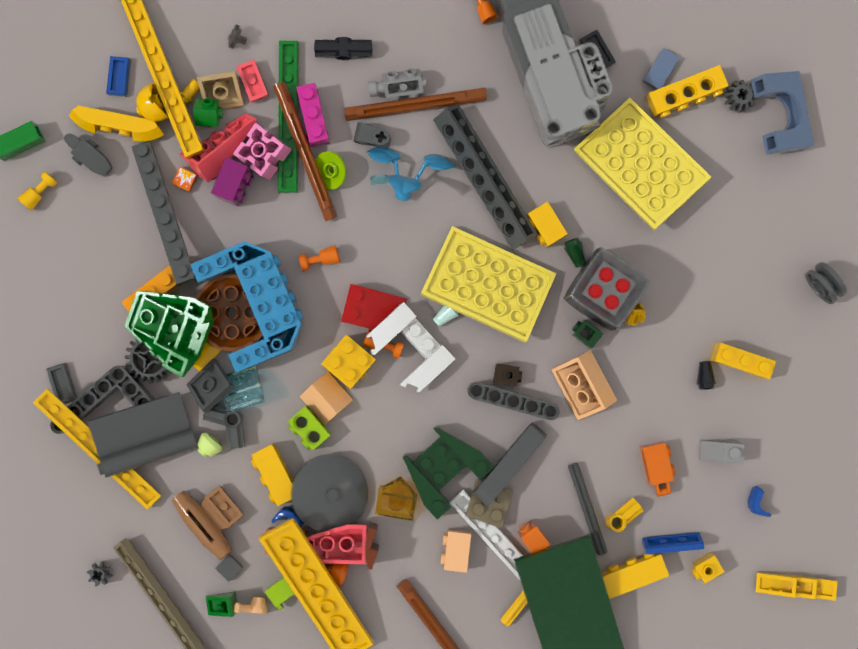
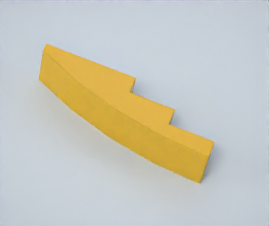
[755,572,837,601]

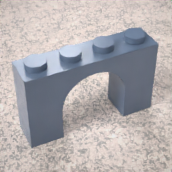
[751,71,814,155]

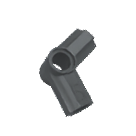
[203,405,246,449]

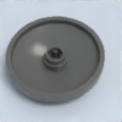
[291,454,368,532]

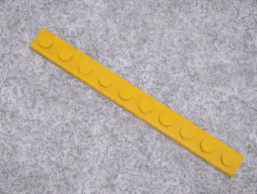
[121,0,205,159]

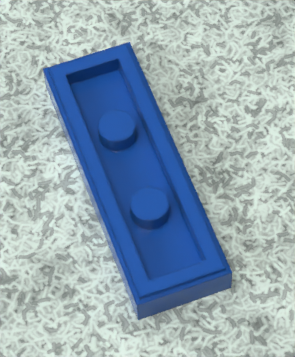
[642,532,704,555]

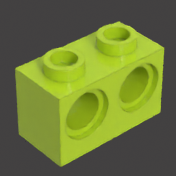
[287,406,332,450]

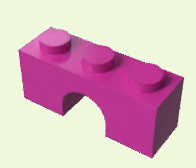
[296,83,330,147]

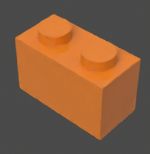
[517,521,550,553]

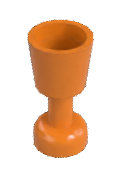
[476,0,499,24]
[298,245,340,271]
[362,329,405,359]

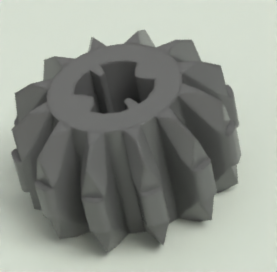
[723,80,757,113]

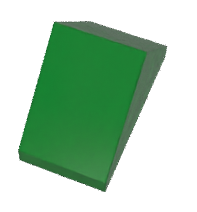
[206,591,237,617]

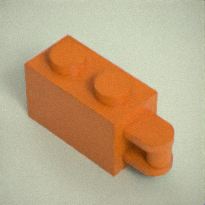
[640,442,676,497]

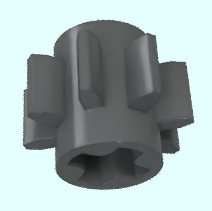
[87,561,113,587]

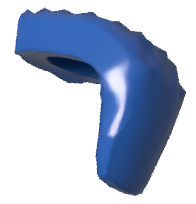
[748,486,771,517]
[272,506,305,527]

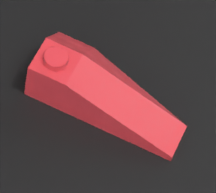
[307,524,367,564]

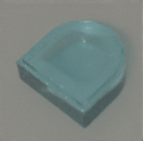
[370,175,390,186]

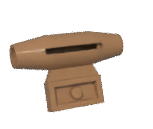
[171,485,244,560]

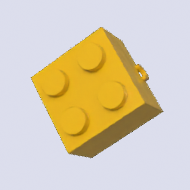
[321,334,376,390]

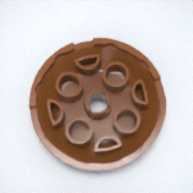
[196,274,263,351]

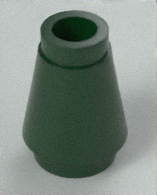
[564,238,586,267]

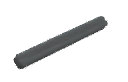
[568,463,607,555]

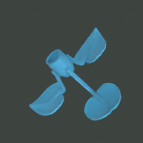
[367,147,456,201]

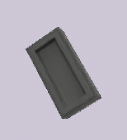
[46,363,77,403]

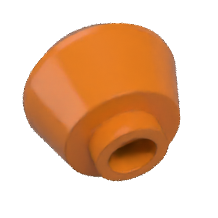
[328,564,349,587]

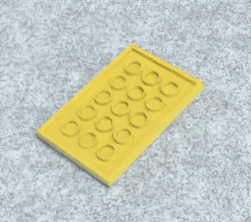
[574,98,711,231]
[420,226,556,343]

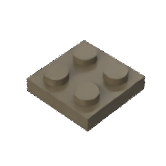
[465,479,513,528]

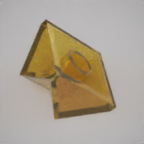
[375,476,417,521]

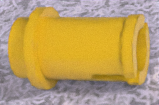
[180,79,200,104]

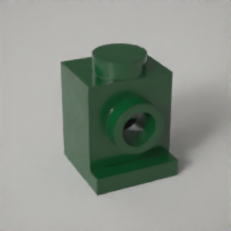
[572,320,604,349]

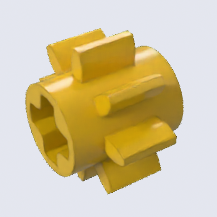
[625,303,646,326]

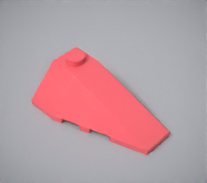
[179,113,257,182]

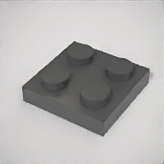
[186,359,234,413]

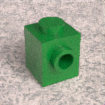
[193,98,223,127]

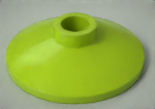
[316,151,346,190]

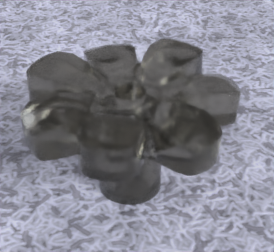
[227,24,247,49]

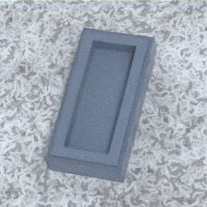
[643,48,679,90]

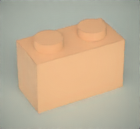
[440,529,471,573]

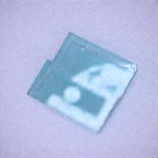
[223,366,265,414]

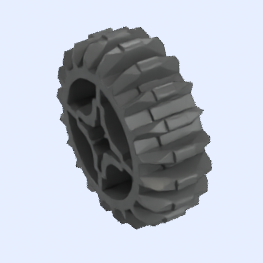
[125,338,173,384]

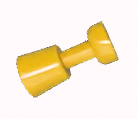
[17,171,58,211]

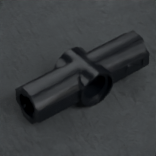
[314,37,372,60]

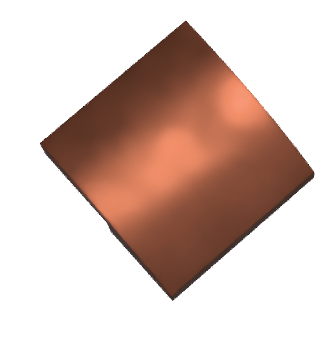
[365,522,379,570]

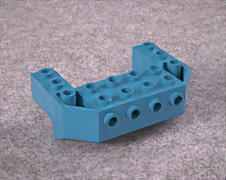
[190,241,304,373]

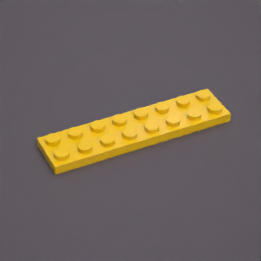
[259,518,374,649]

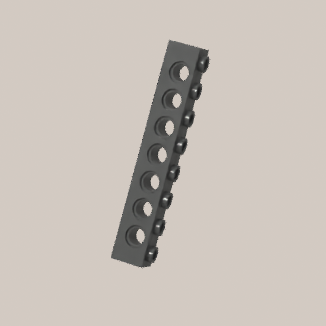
[433,104,538,250]

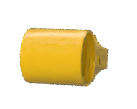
[605,497,644,532]

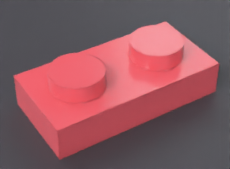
[236,59,269,103]

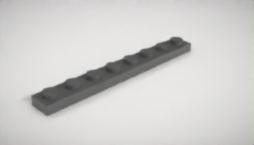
[131,141,196,286]

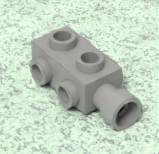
[368,68,427,100]

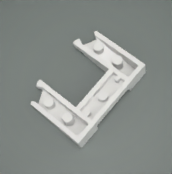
[366,302,455,393]

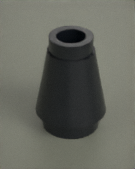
[697,361,716,390]

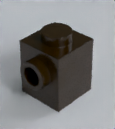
[493,364,522,386]

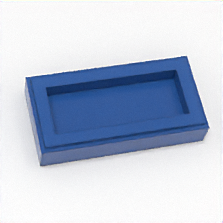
[106,56,131,97]

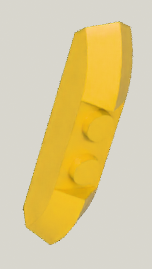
[69,105,164,142]

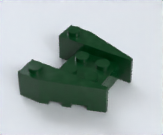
[403,426,494,520]

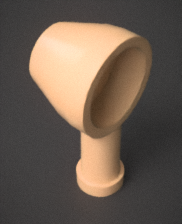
[233,597,267,614]

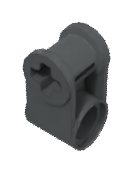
[353,122,391,148]

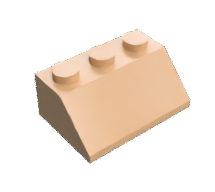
[551,350,618,420]

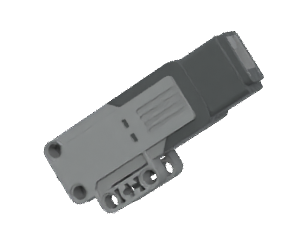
[494,0,612,148]

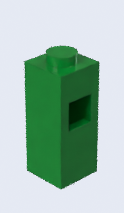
[0,121,45,161]

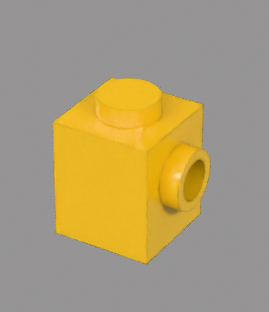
[691,552,724,584]

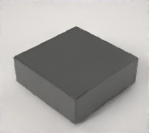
[215,554,243,582]

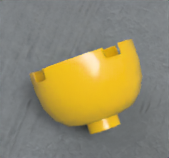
[136,83,169,123]

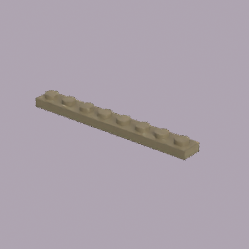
[113,538,205,649]

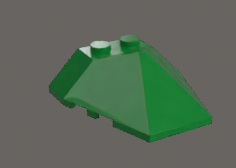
[124,291,213,377]

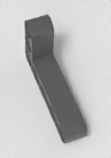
[50,366,155,434]

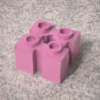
[233,123,292,180]

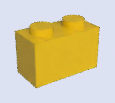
[527,201,568,248]

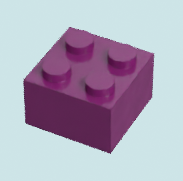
[211,157,254,207]

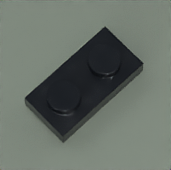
[580,30,616,69]

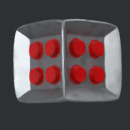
[563,248,650,331]

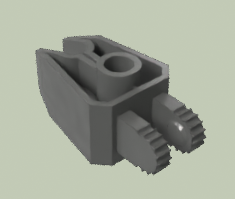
[64,133,113,177]

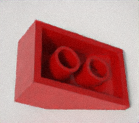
[341,284,407,336]

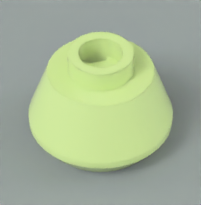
[197,432,222,457]

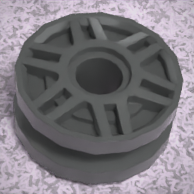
[805,262,847,304]

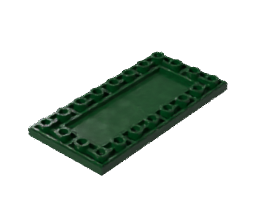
[514,534,624,649]

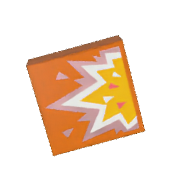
[171,166,198,192]

